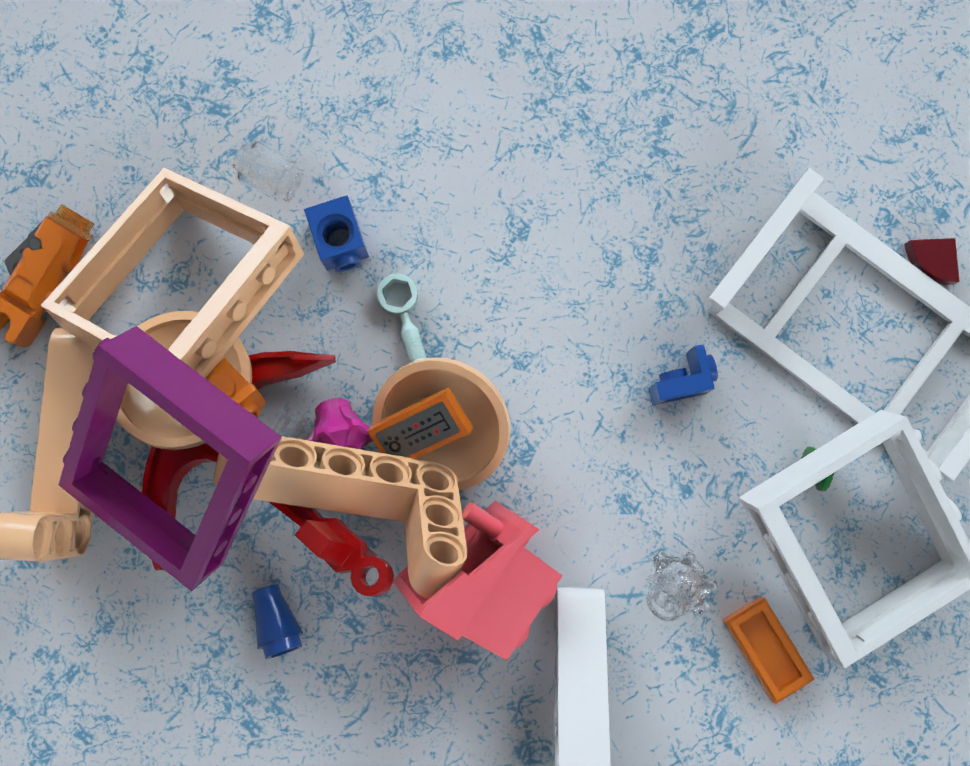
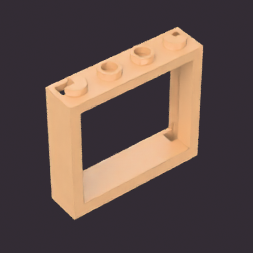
[41,168,304,378]

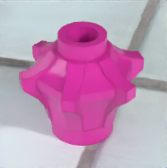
[307,398,373,450]

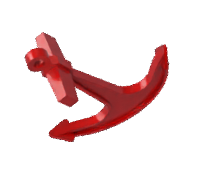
[142,351,394,597]

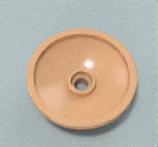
[116,311,252,450]
[372,358,511,490]

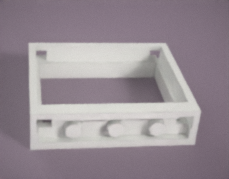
[739,410,970,669]

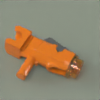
[0,204,94,347]

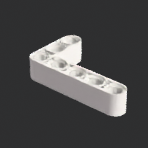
[554,587,611,766]

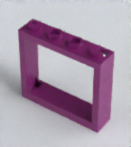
[58,326,282,592]

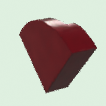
[904,238,960,285]

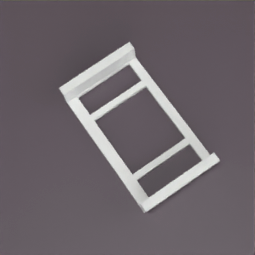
[707,167,970,481]

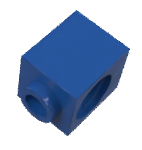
[304,195,369,272]

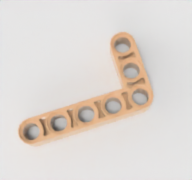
[0,328,96,562]
[213,436,467,599]

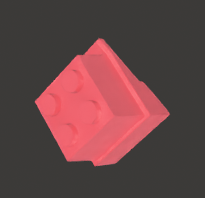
[393,501,562,660]

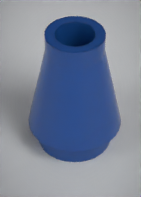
[251,584,303,659]

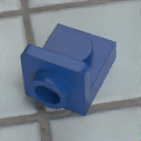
[648,344,718,406]

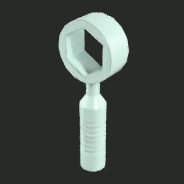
[377,273,427,362]

